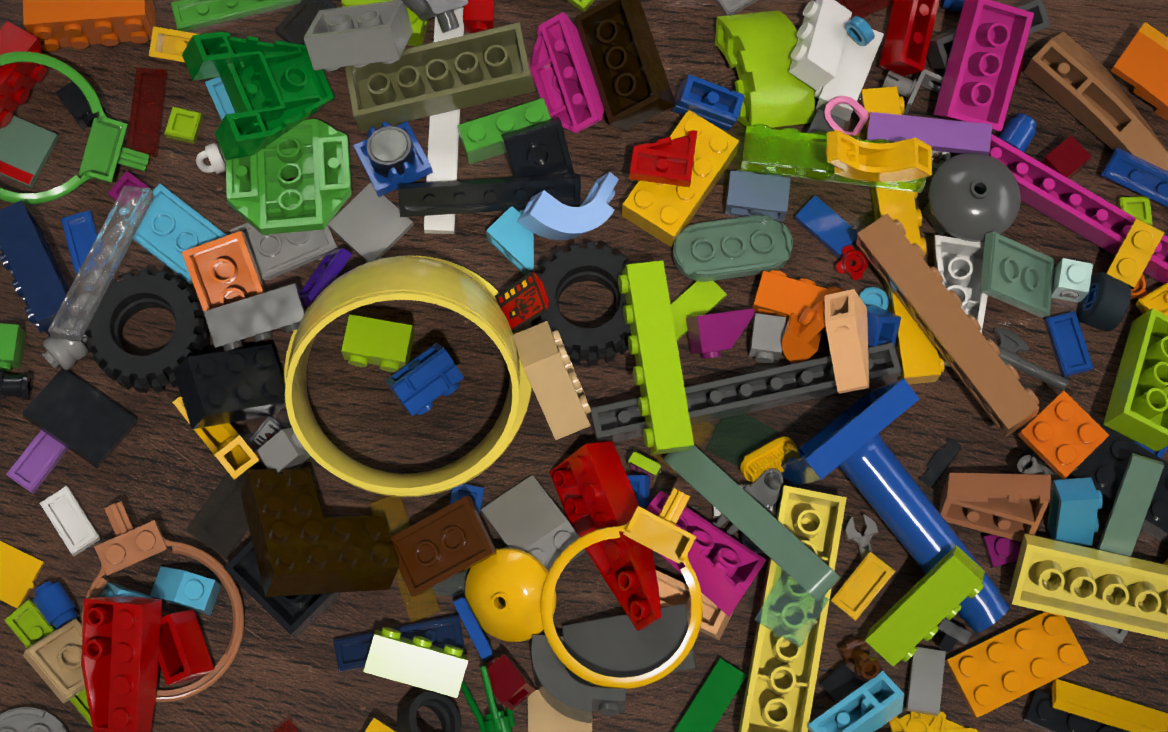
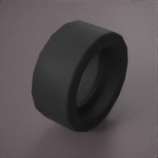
[396,691,462,732]

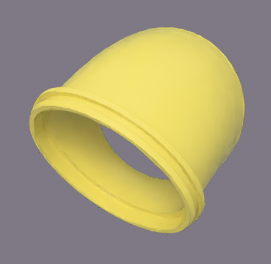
[284,255,532,497]

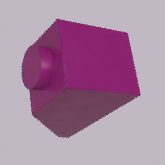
[686,308,755,359]

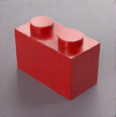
[158,610,214,686]

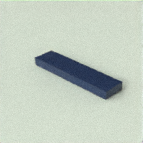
[333,615,465,673]

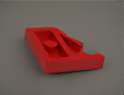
[629,130,698,187]

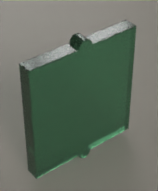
[706,414,777,468]

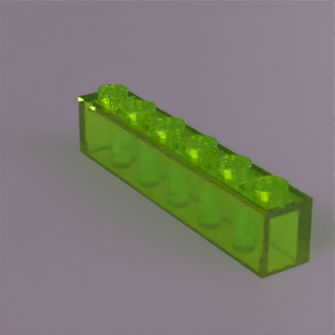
[740,124,927,193]

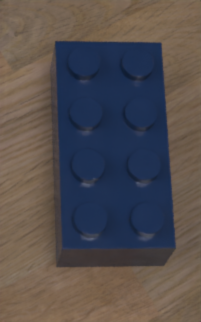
[0,200,86,336]

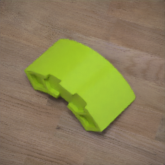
[715,11,815,130]

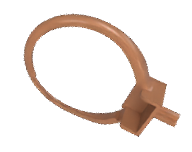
[81,501,244,702]

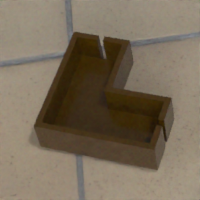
[241,468,399,597]

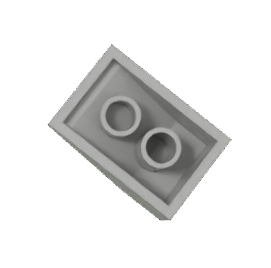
[481,475,585,572]

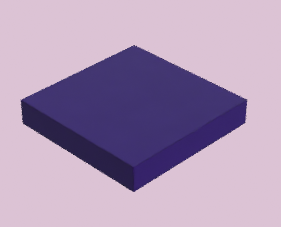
[300,248,352,308]

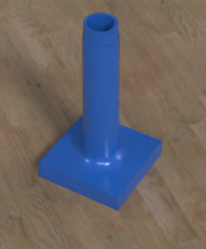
[781,379,1010,633]

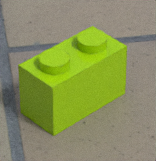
[341,314,415,373]

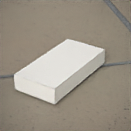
[40,486,101,556]

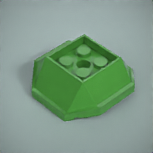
[226,119,352,235]

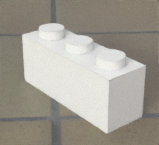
[789,0,852,91]
[814,29,884,122]

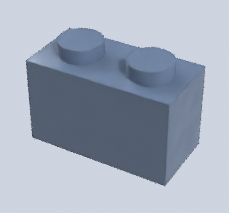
[724,169,791,222]

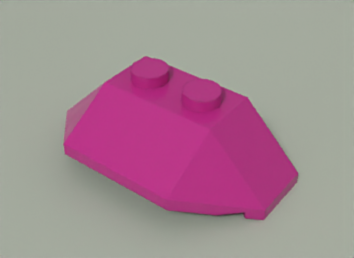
[531,12,604,133]

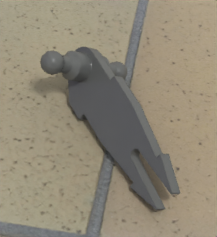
[712,468,783,536]

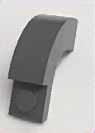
[531,635,626,723]

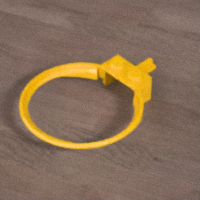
[541,488,703,689]

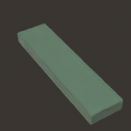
[1097,453,1164,557]

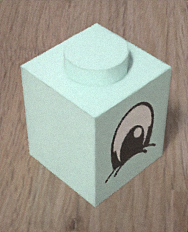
[1051,258,1093,303]

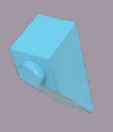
[808,671,904,732]

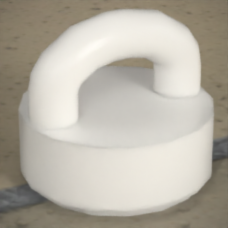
[196,143,226,174]

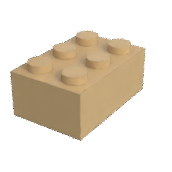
[513,321,592,440]

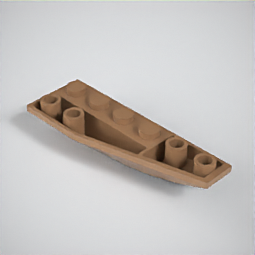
[1024,31,1168,171]

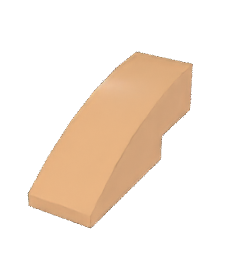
[656,570,733,640]

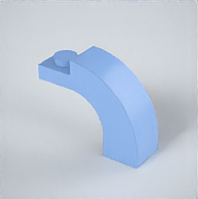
[517,172,619,240]

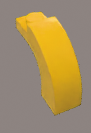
[826,130,932,182]
[172,395,259,480]

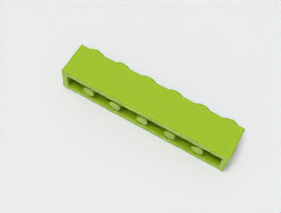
[618,260,694,455]

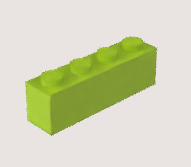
[865,545,985,667]

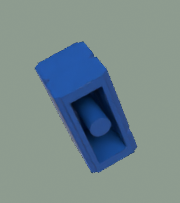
[672,74,744,131]
[384,343,464,416]

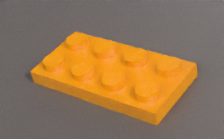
[945,612,1089,719]

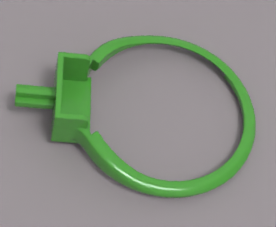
[0,51,149,205]

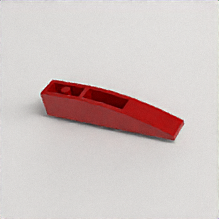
[549,441,661,631]
[81,596,162,732]

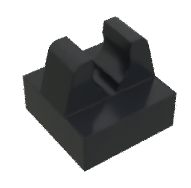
[937,618,972,654]

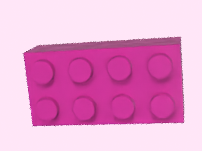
[933,0,1034,131]

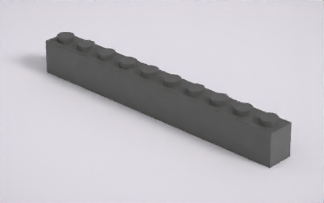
[590,342,902,443]

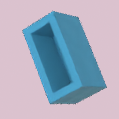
[1047,477,1103,546]

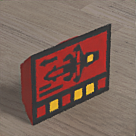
[495,271,550,333]

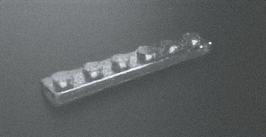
[48,186,155,342]

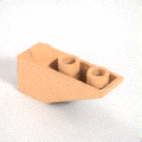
[824,289,869,394]

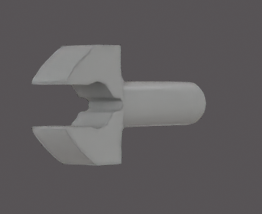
[844,515,878,561]

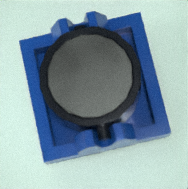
[353,121,433,197]

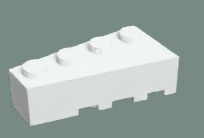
[933,235,988,367]

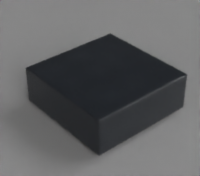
[819,663,863,704]

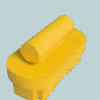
[740,437,800,483]

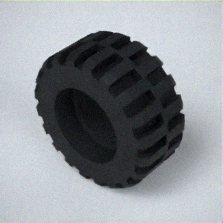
[532,242,631,366]
[84,269,210,393]

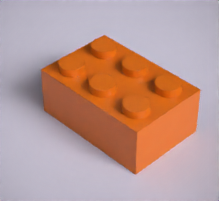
[182,231,266,311]

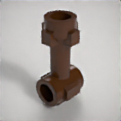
[838,637,880,679]

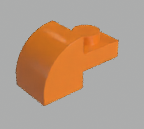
[782,300,825,364]

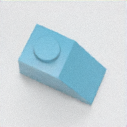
[486,206,534,275]
[150,566,221,616]

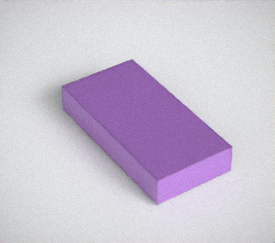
[6,430,68,494]

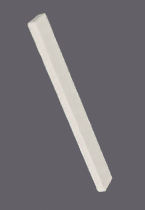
[424,7,464,234]

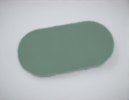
[672,215,793,282]

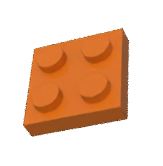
[1018,391,1110,479]

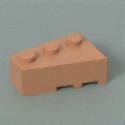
[939,473,1051,542]

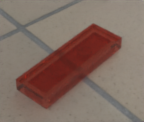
[126,68,168,157]

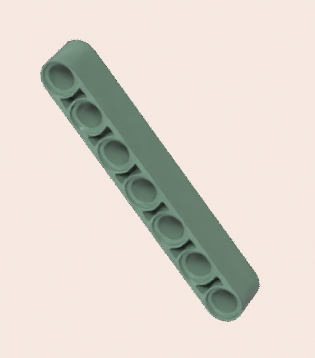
[663,445,840,602]

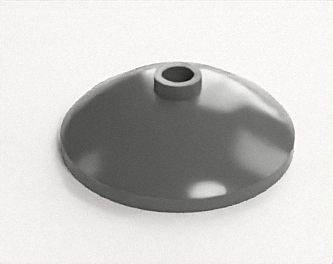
[928,153,1021,242]

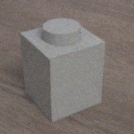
[748,313,786,363]
[256,428,310,474]

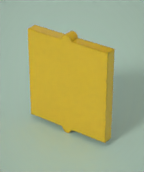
[0,541,45,609]

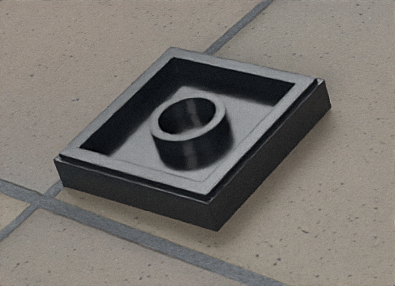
[501,117,575,177]

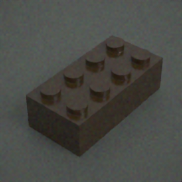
[574,0,676,131]

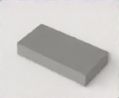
[906,646,946,716]

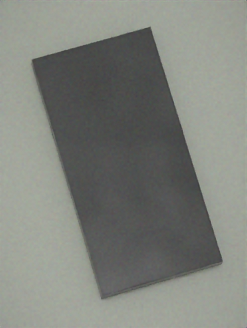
[562,604,697,687]

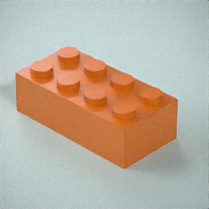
[23,0,156,51]

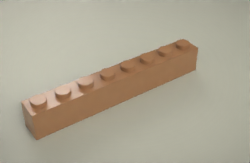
[856,213,1040,437]

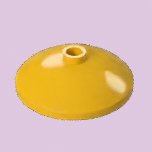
[465,548,556,642]

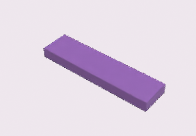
[867,112,992,155]

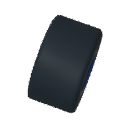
[1077,272,1131,332]

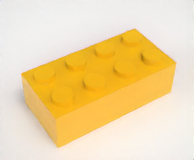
[622,110,739,248]

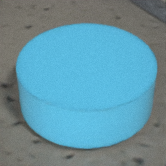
[859,287,889,310]

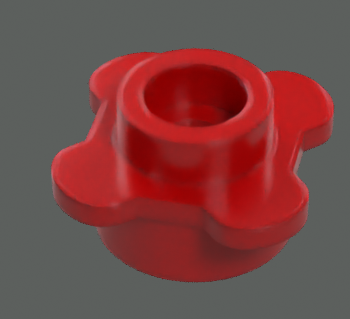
[835,245,869,280]

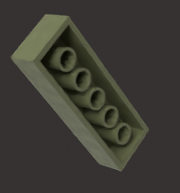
[345,22,536,132]

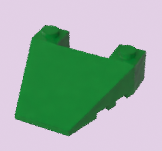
[182,32,334,160]

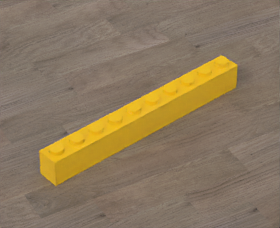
[858,86,944,385]

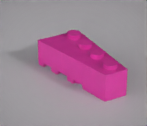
[646,490,766,617]

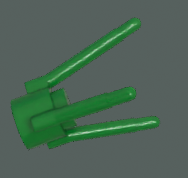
[460,665,516,732]

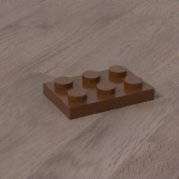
[389,496,497,597]

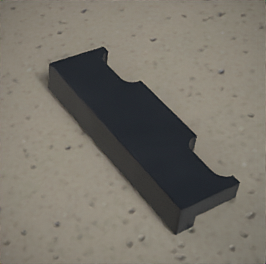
[919,438,962,489]

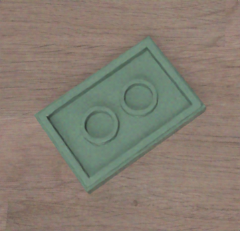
[980,232,1055,318]

